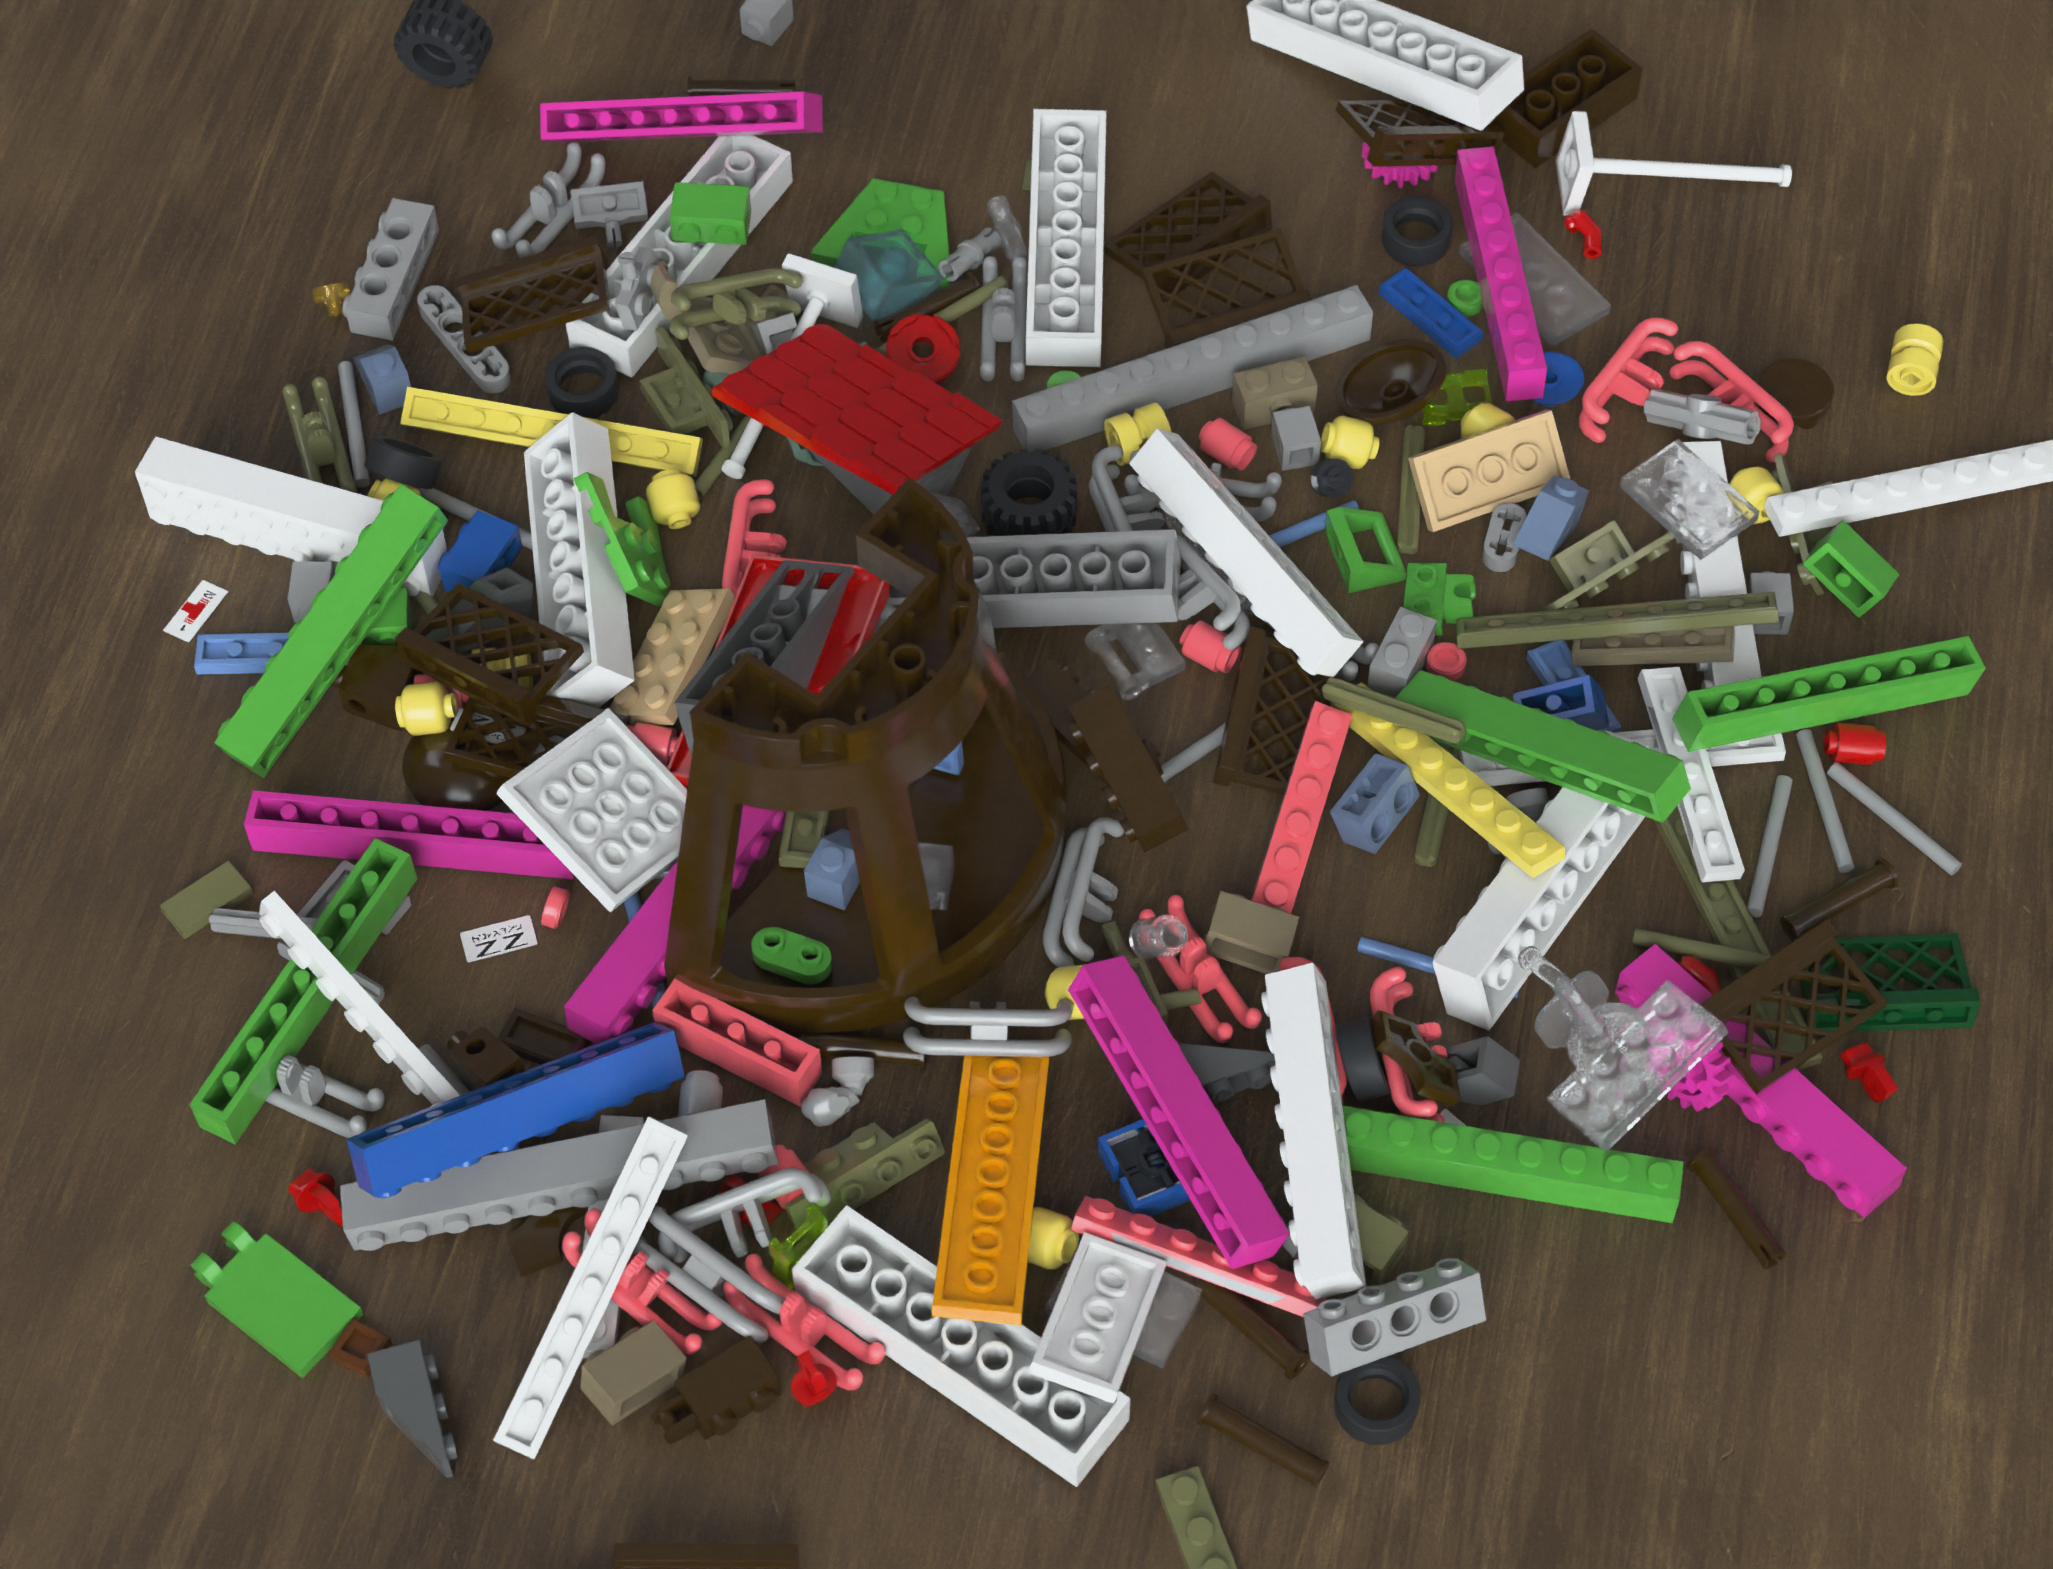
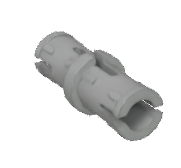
[939,227,1001,282]

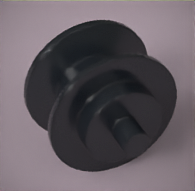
[1310,459,1353,498]

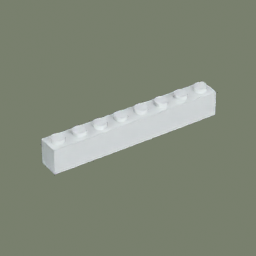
[1129,428,1363,677]
[1665,441,1762,689]
[1261,963,1366,1299]

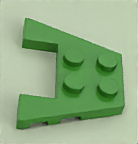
[811,178,951,288]
[574,472,671,607]

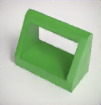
[1324,507,1407,594]

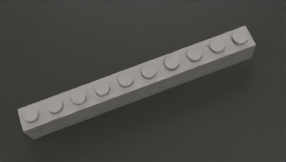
[1012,285,1373,452]
[340,1099,779,1251]

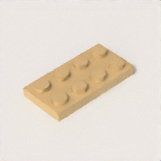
[1408,410,1570,532]
[609,588,735,725]

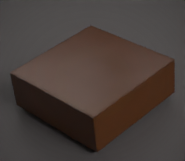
[329,1318,392,1378]

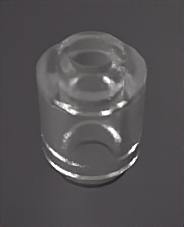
[1129,915,1188,960]

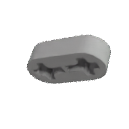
[1482,503,1527,572]

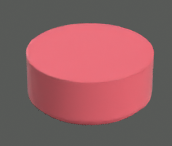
[1426,642,1467,681]
[541,886,570,929]

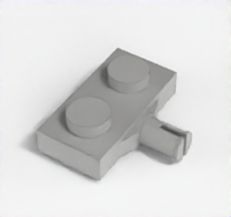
[570,181,648,248]
[615,247,658,330]

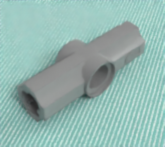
[1643,389,1761,444]

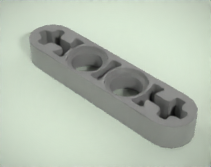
[417,285,511,394]

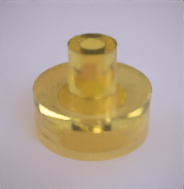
[311,282,351,317]

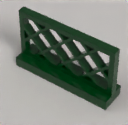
[1792,933,1980,1032]

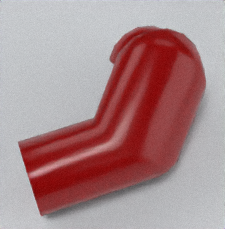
[1564,210,1602,259]
[1676,955,1722,995]

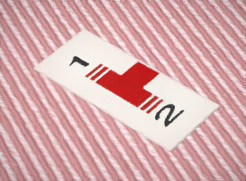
[163,580,229,642]

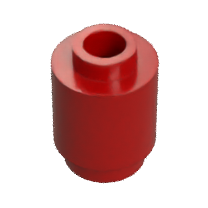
[1823,722,1886,765]

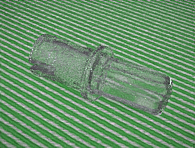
[987,196,1027,262]

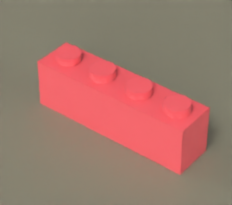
[652,979,822,1107]

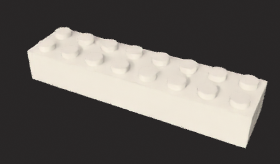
[1247,0,1524,131]
[1026,109,1106,367]
[566,135,793,378]
[524,412,635,708]
[135,436,447,596]
[1432,730,1649,1031]
[792,1205,1130,1487]

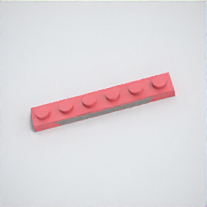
[1250,701,1353,914]
[1071,1196,1327,1317]

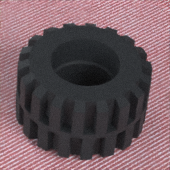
[393,0,493,89]
[981,448,1078,536]

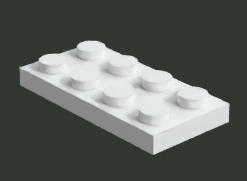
[1029,1232,1167,1403]

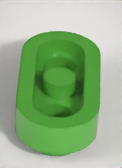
[751,927,832,984]

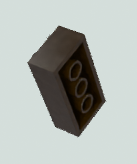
[1488,28,1643,168]

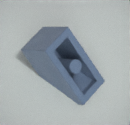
[353,344,411,415]
[1513,475,1589,561]
[804,828,860,911]

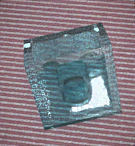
[834,230,945,321]

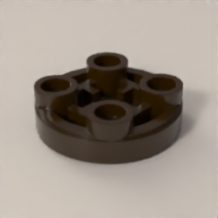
[1758,358,1834,429]

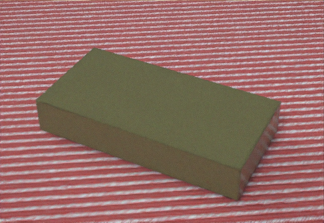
[160,860,254,940]

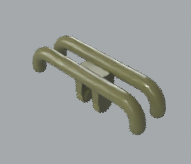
[669,268,803,340]
[282,376,358,494]

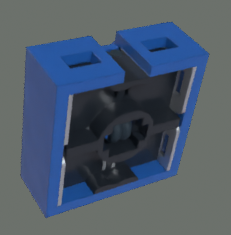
[1098,1119,1191,1217]

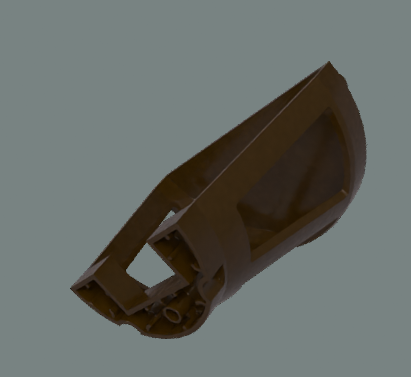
[664,478,1067,1033]

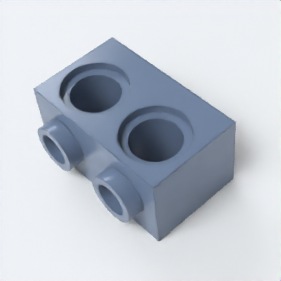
[1330,753,1420,854]

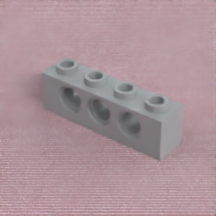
[343,198,439,340]
[1303,1258,1486,1376]

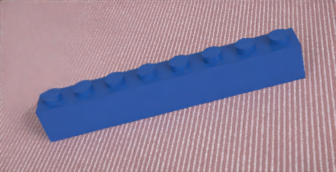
[346,1021,685,1198]

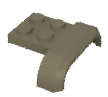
[651,260,788,374]

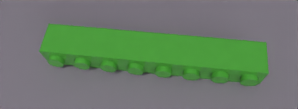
[214,484,448,778]
[1672,636,1986,752]
[1396,670,1691,823]
[189,838,418,1144]
[1342,1106,1684,1223]

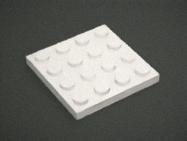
[496,708,687,912]

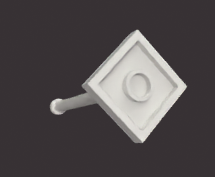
[1556,111,1792,216]
[721,253,863,479]

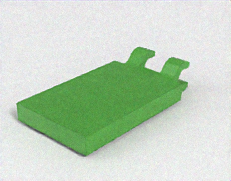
[190,1221,363,1378]

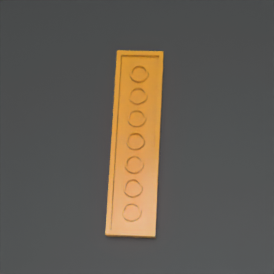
[932,1035,1050,1325]

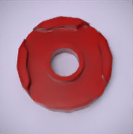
[886,313,960,384]

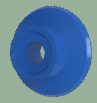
[1531,352,1584,407]

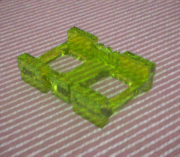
[1422,369,1494,426]
[768,1203,828,1289]

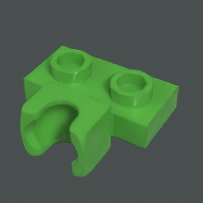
[1404,563,1476,636]

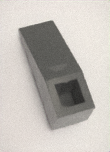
[426,567,533,654]
[1179,1043,1276,1103]
[367,1340,458,1478]

